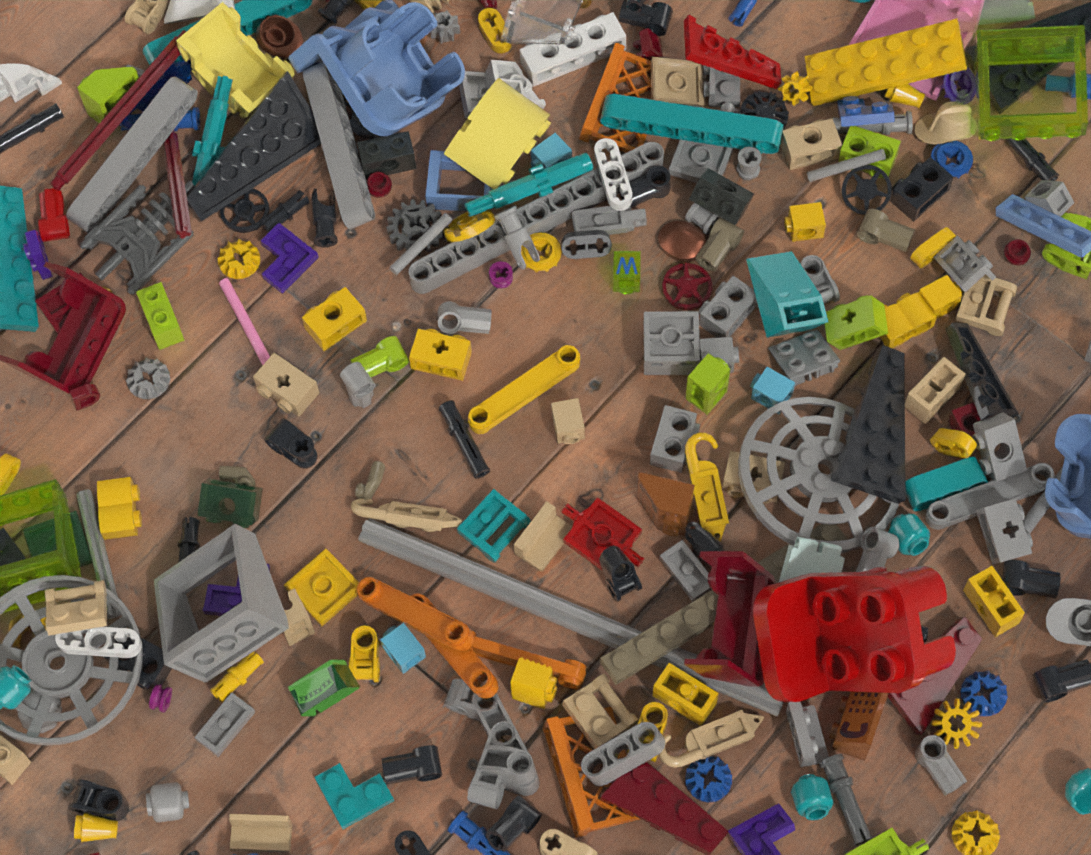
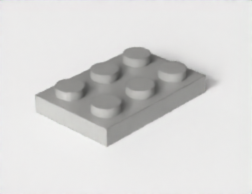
[669,105,734,183]

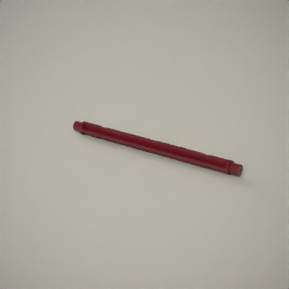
[50,30,187,191]

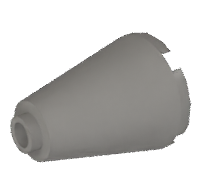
[978,0,1035,25]

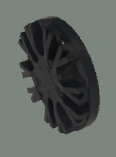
[740,90,789,129]

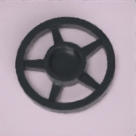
[842,165,892,215]
[220,188,270,233]

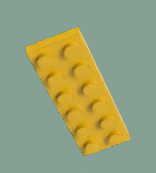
[804,18,967,106]

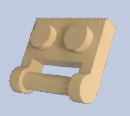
[955,275,1017,336]
[45,580,107,636]
[562,674,639,749]

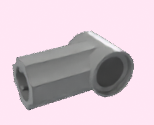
[437,301,492,334]
[340,362,376,408]
[856,527,899,572]
[915,735,967,796]

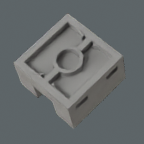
[643,311,700,375]

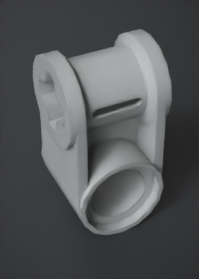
[801,255,840,304]

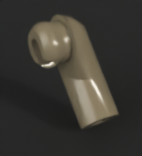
[355,461,385,500]
[219,465,255,493]

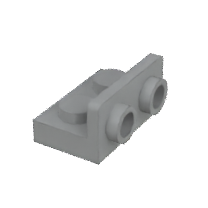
[704,66,740,107]
[934,235,996,292]
[786,702,829,768]

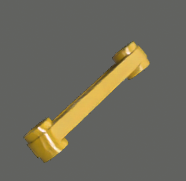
[468,345,580,434]

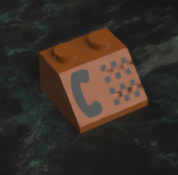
[637,472,695,537]
[829,691,888,761]

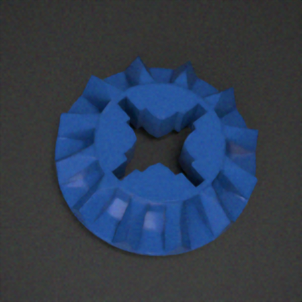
[931,141,973,179]
[960,670,1008,717]
[685,756,732,802]

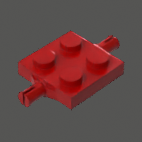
[561,497,645,571]

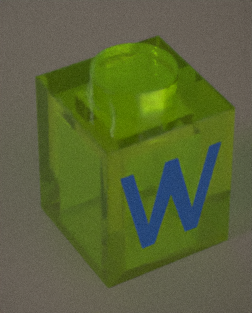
[613,251,641,295]

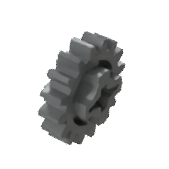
[387,199,444,256]

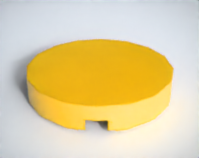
[443,209,495,242]

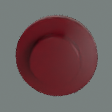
[366,172,392,198]
[1004,239,1031,266]

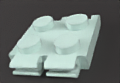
[779,537,845,582]

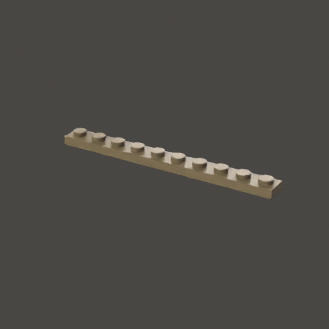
[600,524,848,685]

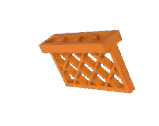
[579,43,651,153]
[543,707,641,838]

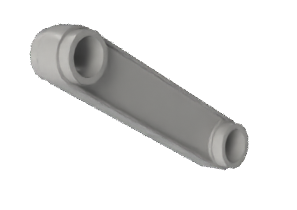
[925,463,1055,530]

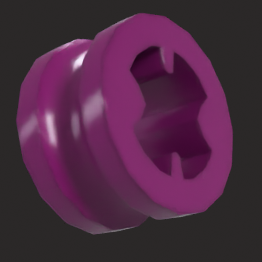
[489,261,513,289]
[149,684,172,713]

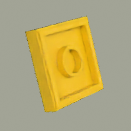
[284,549,359,627]

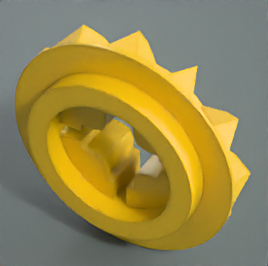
[521,233,562,273]
[217,239,261,279]
[952,810,1000,855]

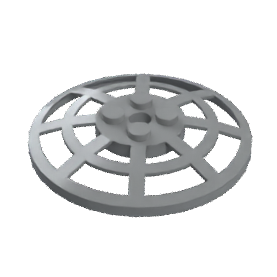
[738,397,899,553]
[0,575,143,746]

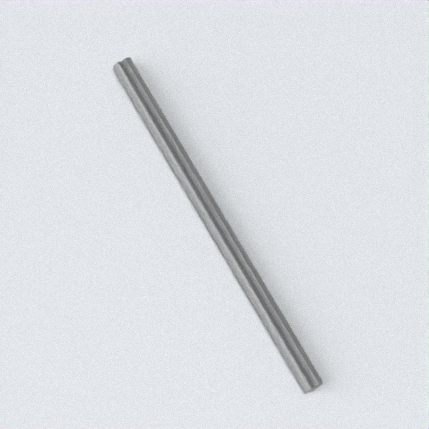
[358,518,784,717]

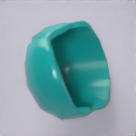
[1065,768,1091,815]

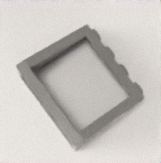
[154,524,289,683]

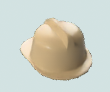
[914,102,977,145]

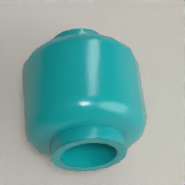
[888,514,930,556]
[0,665,31,710]
[791,774,833,821]

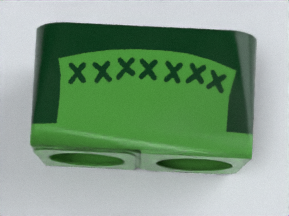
[288,659,361,716]

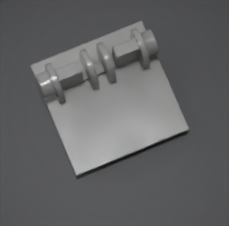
[768,329,840,386]

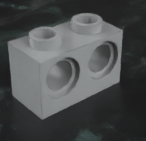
[699,276,758,338]
[650,405,701,473]

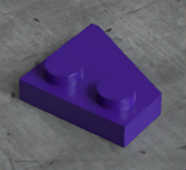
[23,230,53,280]

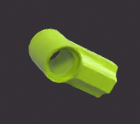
[350,336,409,377]

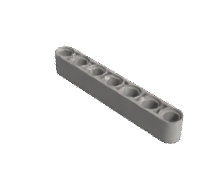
[303,62,375,230]
[66,76,198,233]

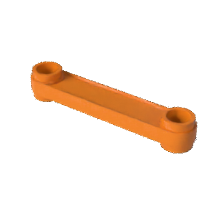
[357,577,474,652]
[411,593,499,699]
[460,631,587,690]

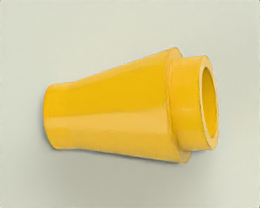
[884,84,925,108]
[74,813,118,842]

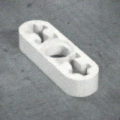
[594,138,632,211]
[55,627,142,658]

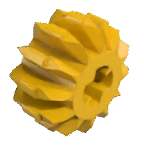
[931,699,982,749]

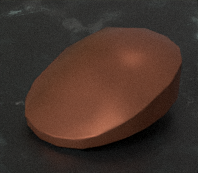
[255,15,303,57]
[658,221,706,263]

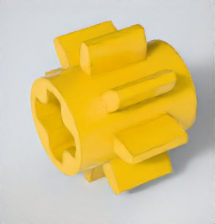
[778,71,813,106]

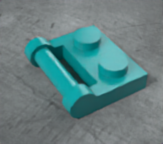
[457,489,531,563]

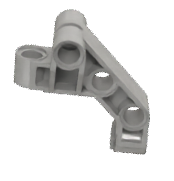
[443,679,540,809]

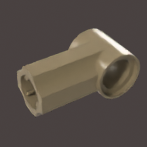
[857,209,915,252]
[696,217,744,272]

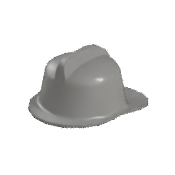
[1046,598,1091,646]

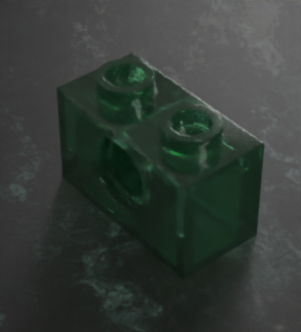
[197,478,263,528]

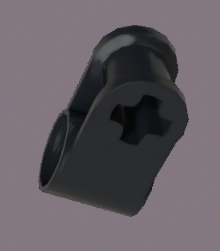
[264,418,318,469]
[599,546,642,602]
[68,779,129,821]

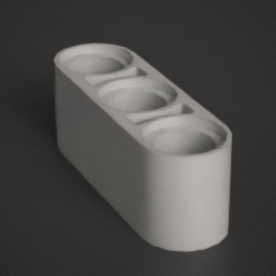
[581,722,665,786]

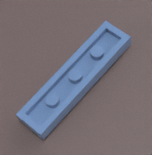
[996,194,1091,258]

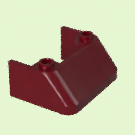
[0,262,126,394]
[684,551,776,687]

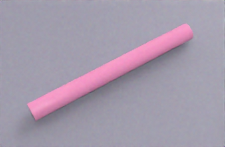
[219,278,270,365]

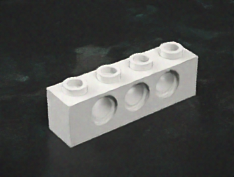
[520,12,626,87]

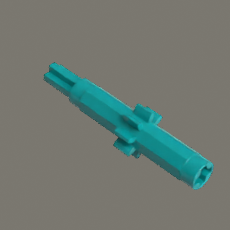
[192,76,233,185]
[464,152,593,217]

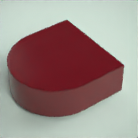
[70,384,101,411]

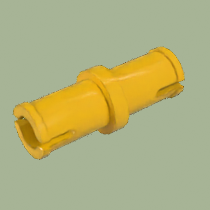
[210,651,264,703]

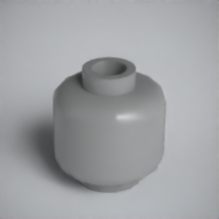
[146,782,190,823]

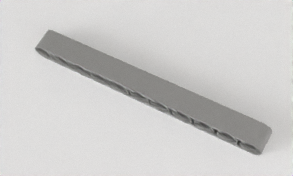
[409,142,664,294]

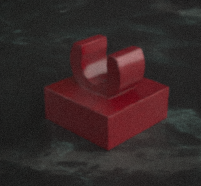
[633,28,663,61]

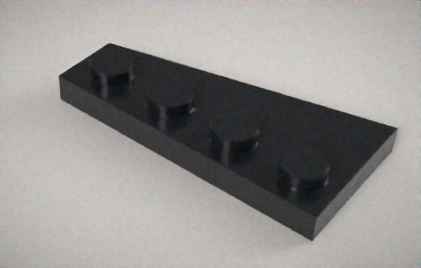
[945,323,1019,420]

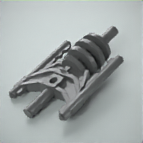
[80,181,195,295]

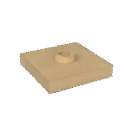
[651,57,704,108]

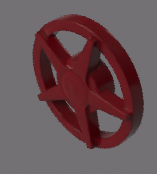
[662,262,712,310]

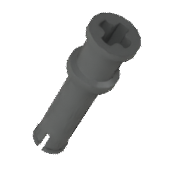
[818,754,873,845]

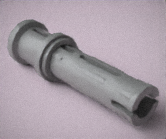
[833,111,913,135]

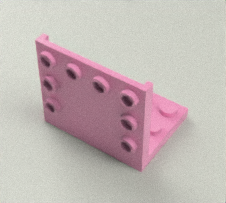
[849,0,985,101]

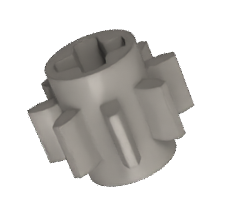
[430,10,460,44]

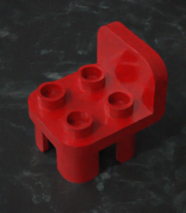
[753,566,956,702]

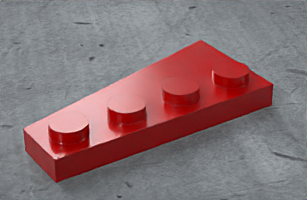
[684,14,782,89]

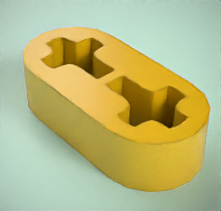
[478,8,512,54]
[910,227,956,268]
[930,428,977,458]
[0,453,21,500]

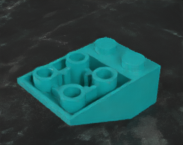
[746,251,828,338]

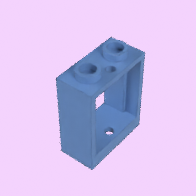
[425,150,493,211]

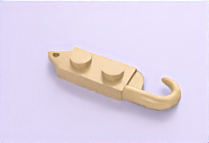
[351,498,462,532]
[658,710,764,768]

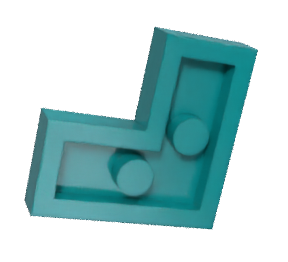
[314,763,394,830]

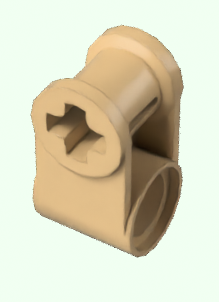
[125,0,170,34]
[539,829,598,855]

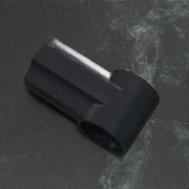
[619,0,673,37]
[618,166,671,208]
[1002,560,1061,599]
[1033,659,1091,703]
[381,745,442,785]
[486,795,542,852]

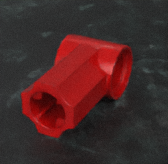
[38,188,70,242]

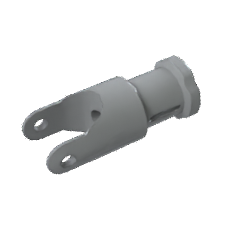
[494,206,540,270]

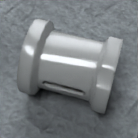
[736,147,762,180]
[685,203,720,235]

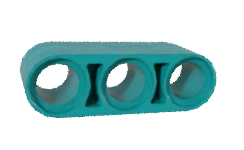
[906,457,988,512]

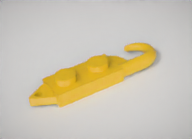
[685,432,729,542]

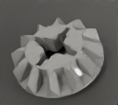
[126,358,170,399]

